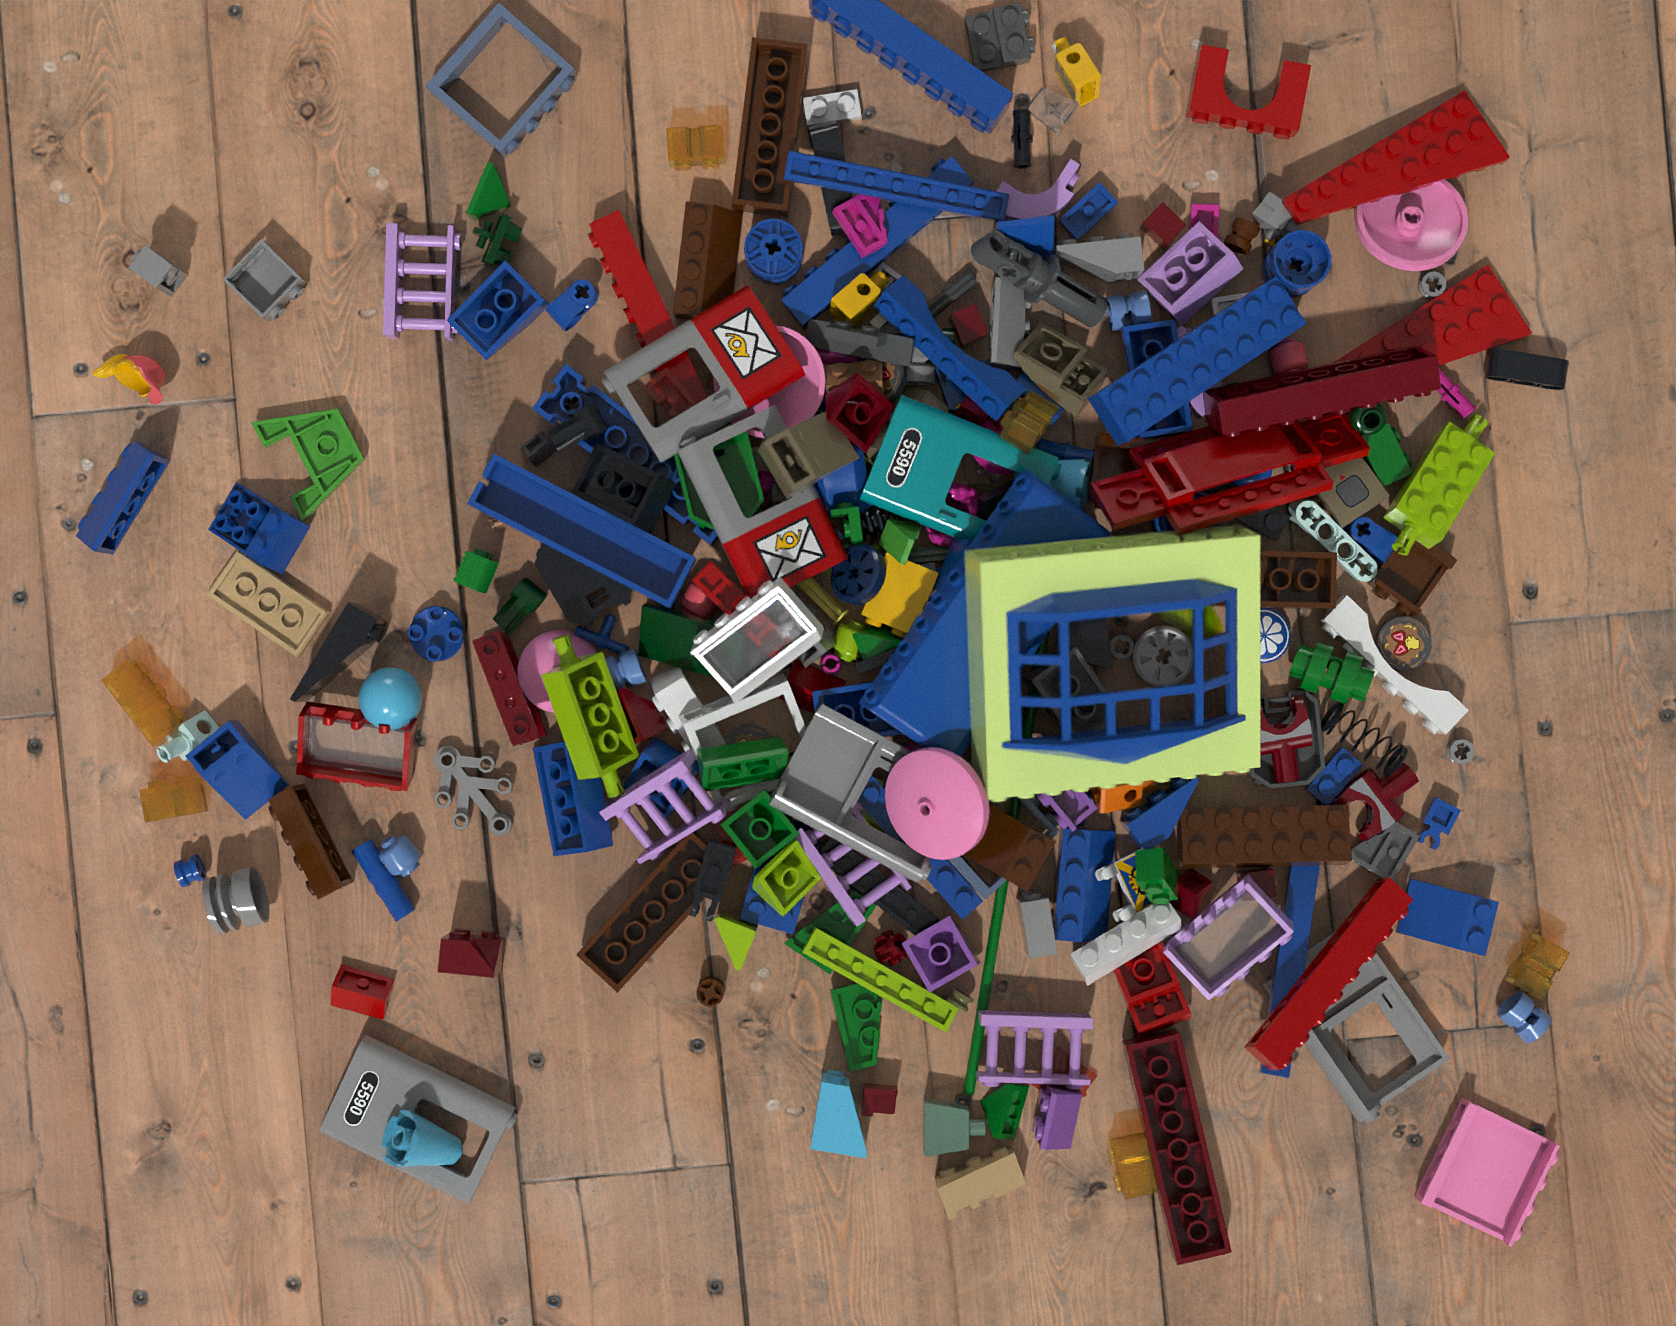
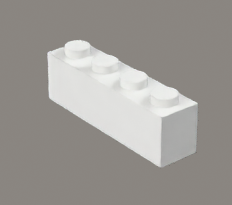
[1070,902,1182,986]

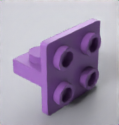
[1036,790,1097,832]

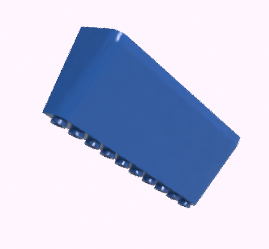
[859,468,1112,757]

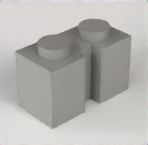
[128,245,188,297]

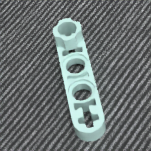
[1288,500,1378,582]

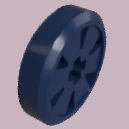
[830,543,886,605]

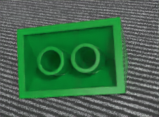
[696,736,788,791]

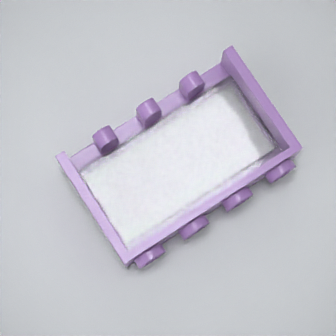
[1163,873,1294,1000]

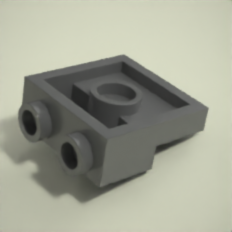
[965,3,1035,72]

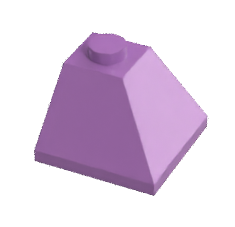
[902,916,981,993]

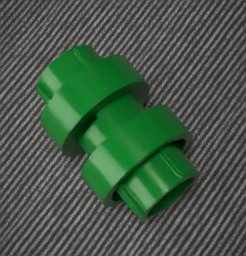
[1289,641,1375,704]

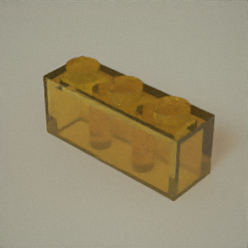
[101,660,184,746]

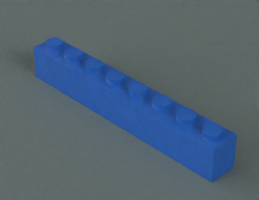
[781,156,973,329]

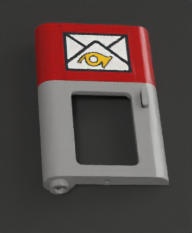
[601,285,805,463]

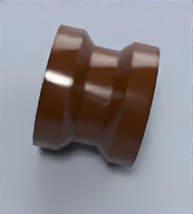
[696,976,725,1007]

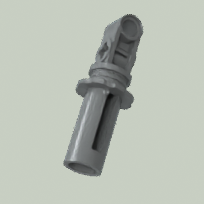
[971,230,1108,327]

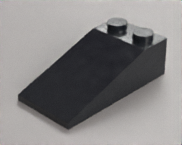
[290,602,388,702]

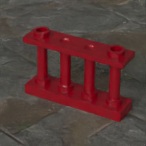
[472,630,548,747]

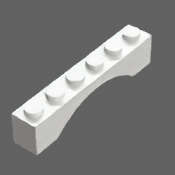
[1319,595,1469,735]

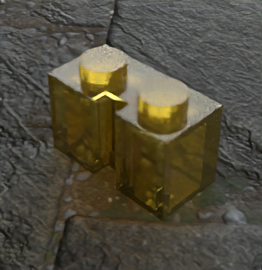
[666,125,725,171]
[999,390,1059,454]
[139,775,207,822]
[1505,933,1570,1001]
[1107,1132,1158,1200]

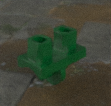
[472,214,522,265]

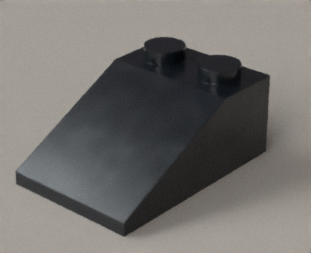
[572,443,676,534]

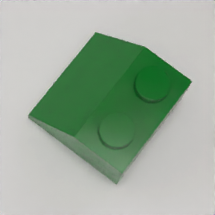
[721,789,800,869]

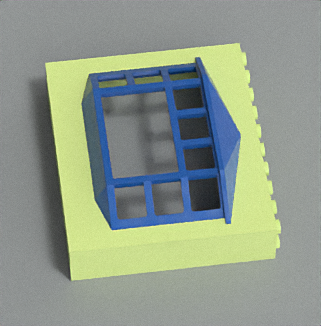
[965,524,1260,802]

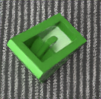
[879,519,923,565]

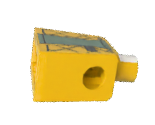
[1052,37,1101,110]

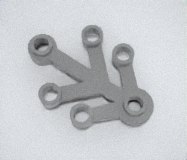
[434,746,513,836]

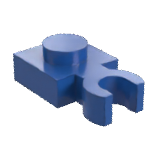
[1417,797,1461,850]

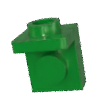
[831,502,863,543]

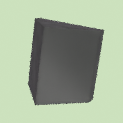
[521,431,557,467]

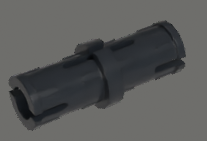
[1011,109,1033,169]

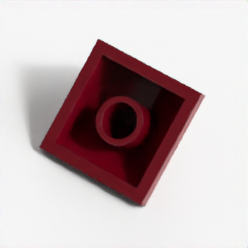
[617,688,667,745]

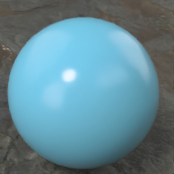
[358,667,422,730]

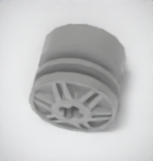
[202,866,270,935]

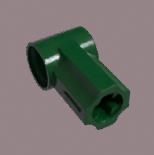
[493,577,548,634]

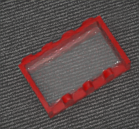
[296,701,417,791]

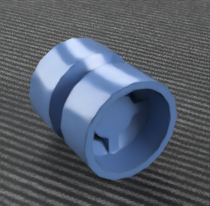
[1106,290,1151,332]
[605,648,647,691]
[1497,990,1552,1044]

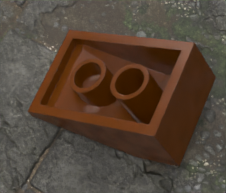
[964,804,1056,892]

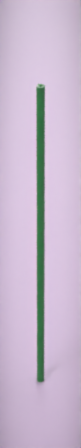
[963,633,1049,1095]

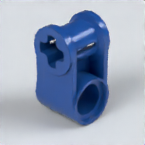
[546,279,599,332]
[1343,517,1398,564]

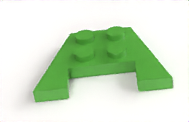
[251,409,365,522]

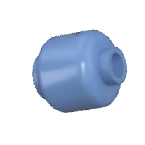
[379,835,421,877]

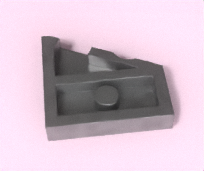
[1351,822,1420,881]

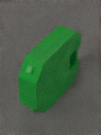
[674,424,765,530]

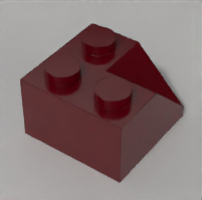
[437,928,505,978]

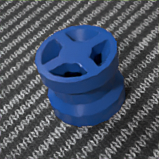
[174,854,207,888]

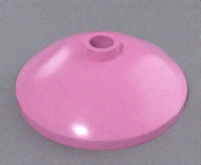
[518,630,597,713]

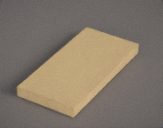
[206,549,331,658]

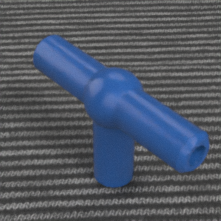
[574,614,629,654]

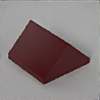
[825,373,895,453]

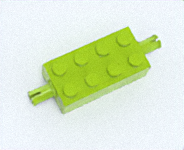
[1383,414,1495,556]
[541,634,639,798]

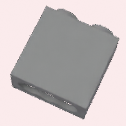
[223,239,307,322]
[1016,889,1057,959]

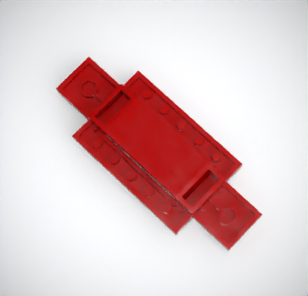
[1090,413,1370,535]

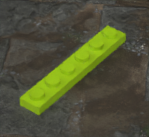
[801,927,959,1032]

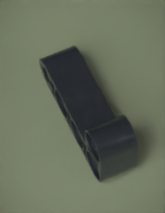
[807,120,853,236]

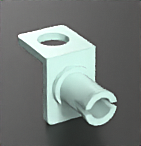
[157,711,219,762]

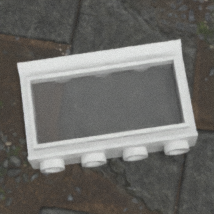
[690,577,824,704]

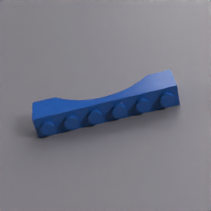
[874,275,1026,422]

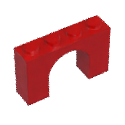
[1185,44,1311,139]

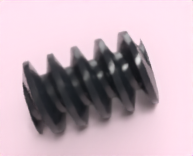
[840,505,898,544]

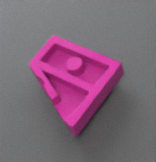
[832,195,887,259]

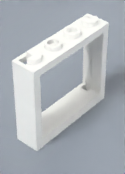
[679,673,806,812]

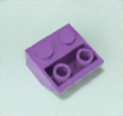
[1032,1084,1082,1150]

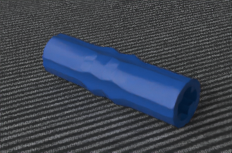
[352,839,415,921]

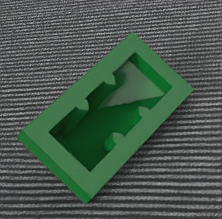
[466,162,511,220]
[852,623,901,660]
[980,1083,1029,1140]

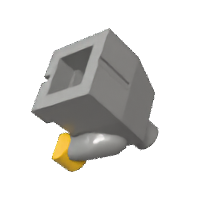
[1252,192,1301,246]

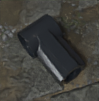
[547,403,608,453]

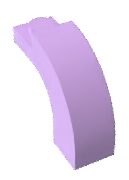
[997,159,1080,221]

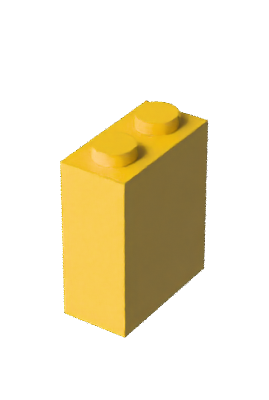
[861,552,939,638]

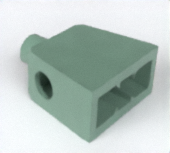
[923,1098,986,1156]

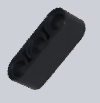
[1484,349,1569,390]

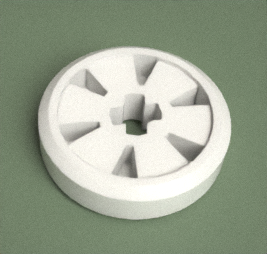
[1132,626,1193,687]

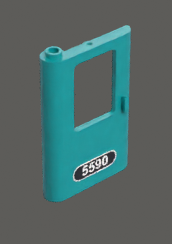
[859,394,1062,541]

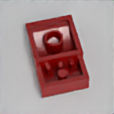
[1113,941,1191,1038]

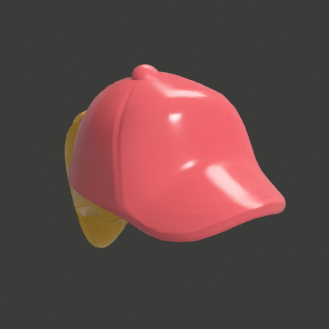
[93,354,166,405]

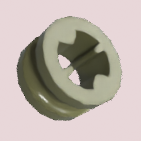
[945,987,974,1012]

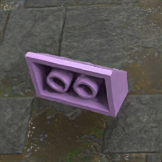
[1137,221,1243,326]

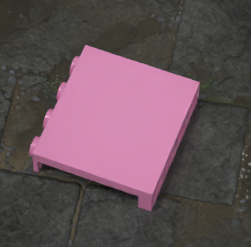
[1414,1097,1560,1247]

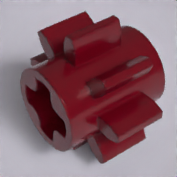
[874,929,907,966]

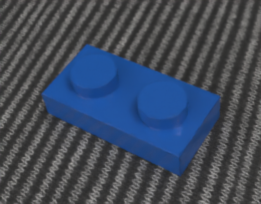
[1058,182,1118,241]
[1305,747,1364,805]

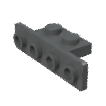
[806,319,915,366]

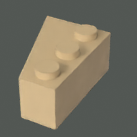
[935,1146,1026,1221]

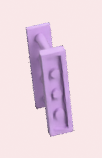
[383,223,462,341]
[599,749,731,864]
[795,801,912,926]
[976,1010,1093,1089]

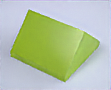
[752,839,822,916]
[714,911,758,971]

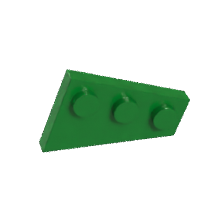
[784,889,877,974]
[829,983,882,1072]

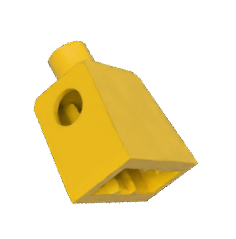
[830,270,889,327]

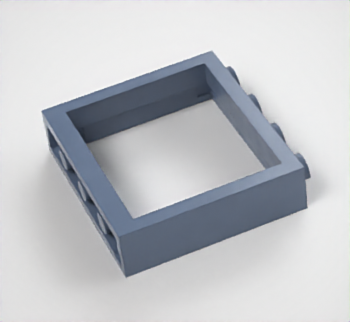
[426,3,577,158]
[948,760,1060,900]

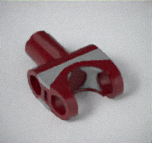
[1260,696,1313,783]
[1331,762,1419,841]

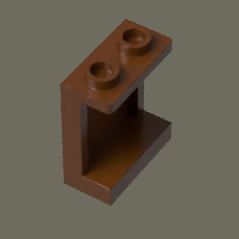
[1087,432,1155,509]
[1367,541,1457,616]

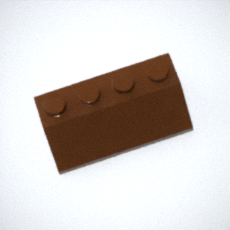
[673,201,743,319]
[268,784,353,900]

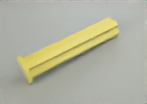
[796,577,849,626]

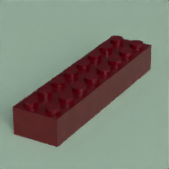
[1203,346,1441,437]
[1122,1028,1232,1265]

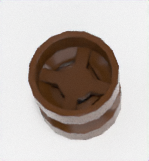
[1223,217,1260,255]

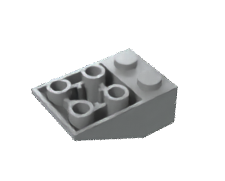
[1053,233,1144,283]

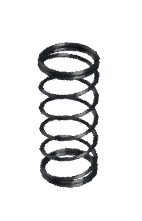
[1321,702,1408,777]

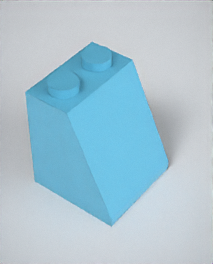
[810,1069,867,1158]

